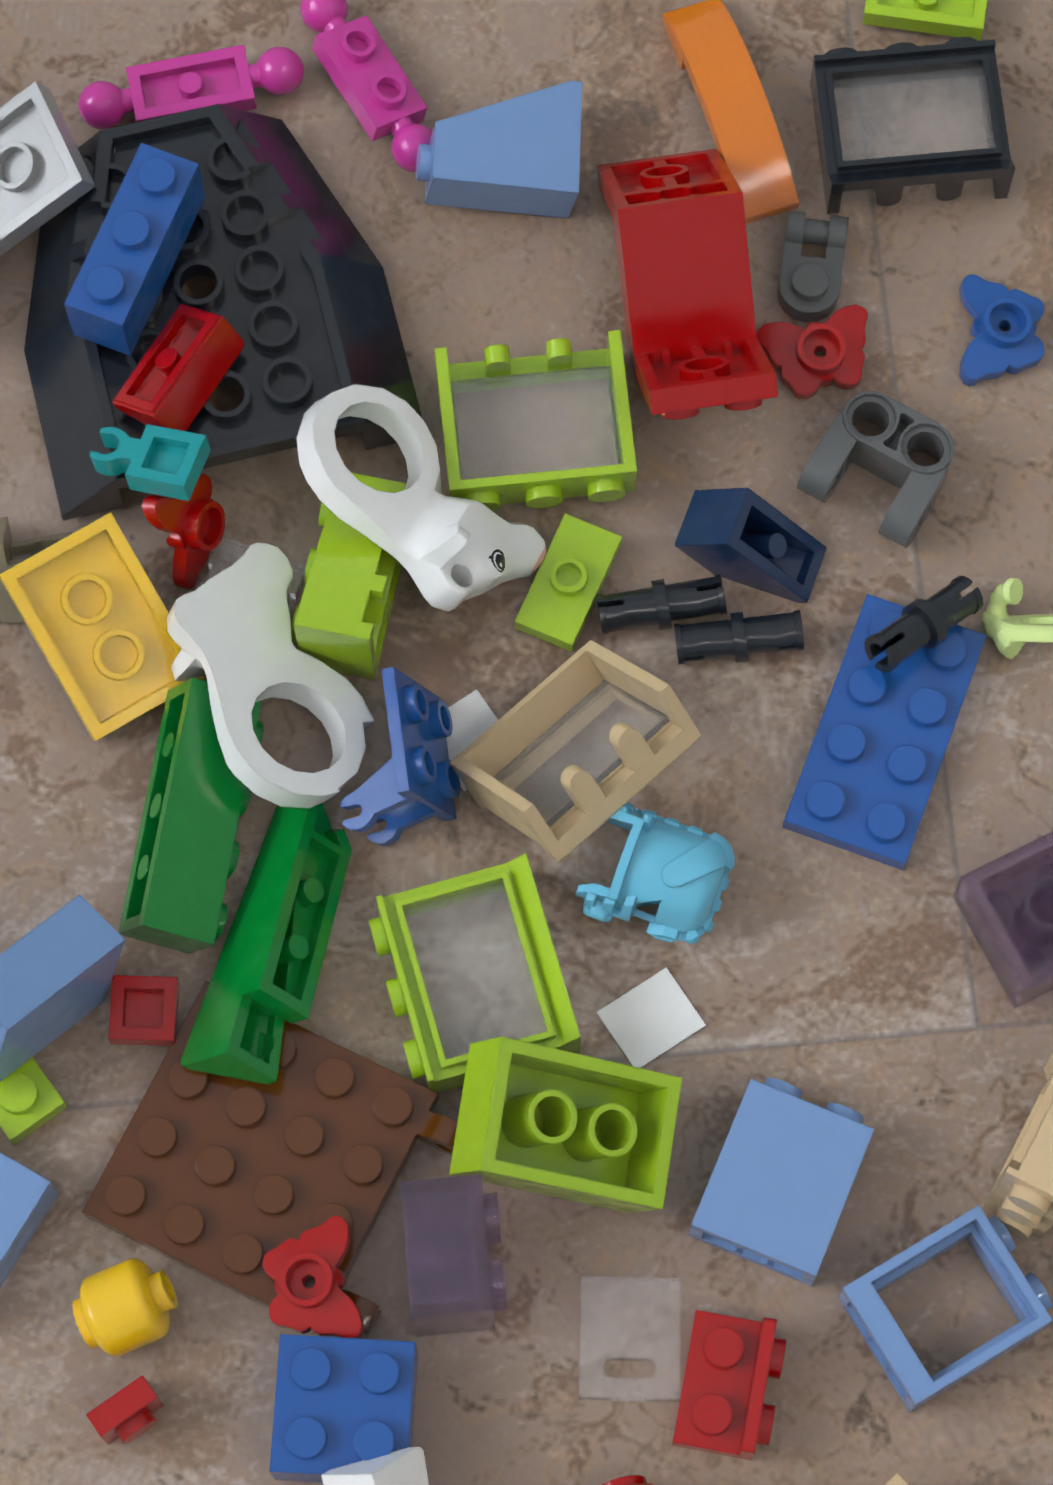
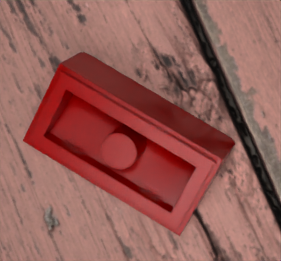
[112,304,244,431]

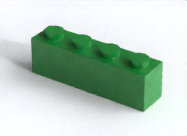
[118,678,263,954]

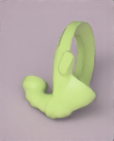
[981,578,1053,659]

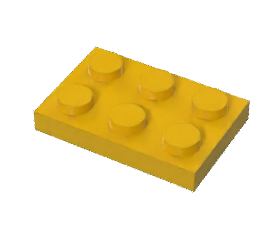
[0,512,206,741]

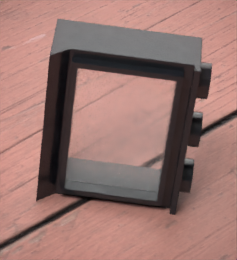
[810,37,1015,214]

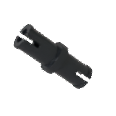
[596,574,727,635]
[864,576,983,673]
[674,610,804,664]

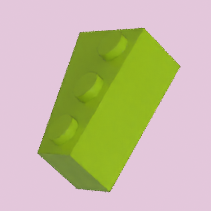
[291,472,406,680]

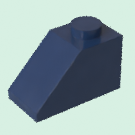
[674,488,827,603]

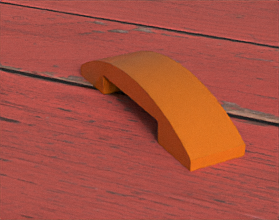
[662,0,799,224]

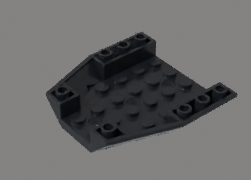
[24,104,422,521]

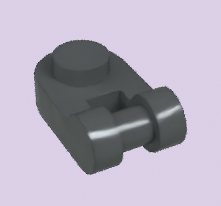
[778,210,849,323]

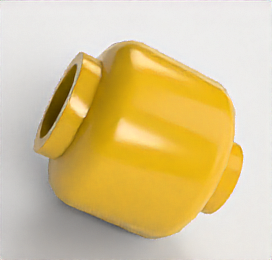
[72,1258,178,1357]

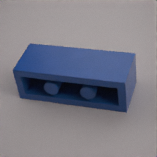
[64,143,206,356]

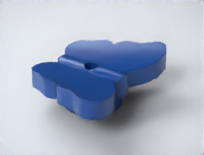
[959,274,1045,386]

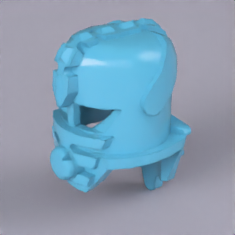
[576,803,735,944]

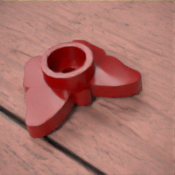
[757,304,868,399]
[142,474,225,589]
[262,1215,364,1339]

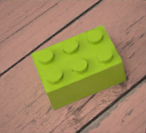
[449,1036,682,1213]

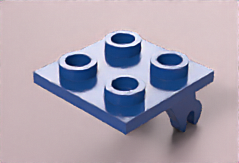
[340,666,460,846]

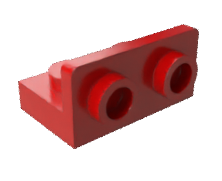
[672,1310,787,1460]

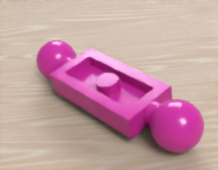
[300,0,432,172]
[78,45,304,130]

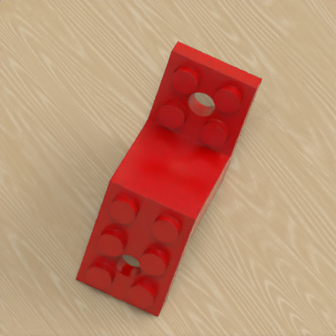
[597,149,778,420]

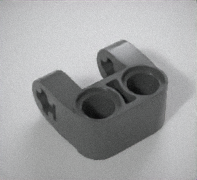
[797,391,954,548]

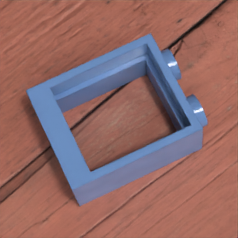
[838,1205,1053,1413]

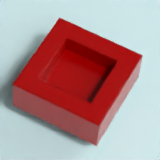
[108,975,180,1046]
[86,1375,164,1445]

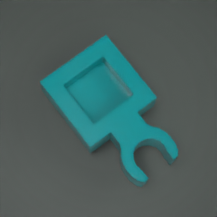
[89,424,211,501]

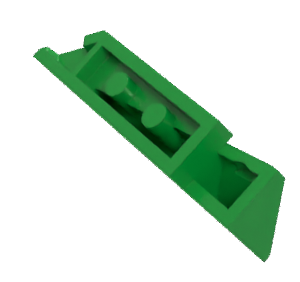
[180,803,352,1084]

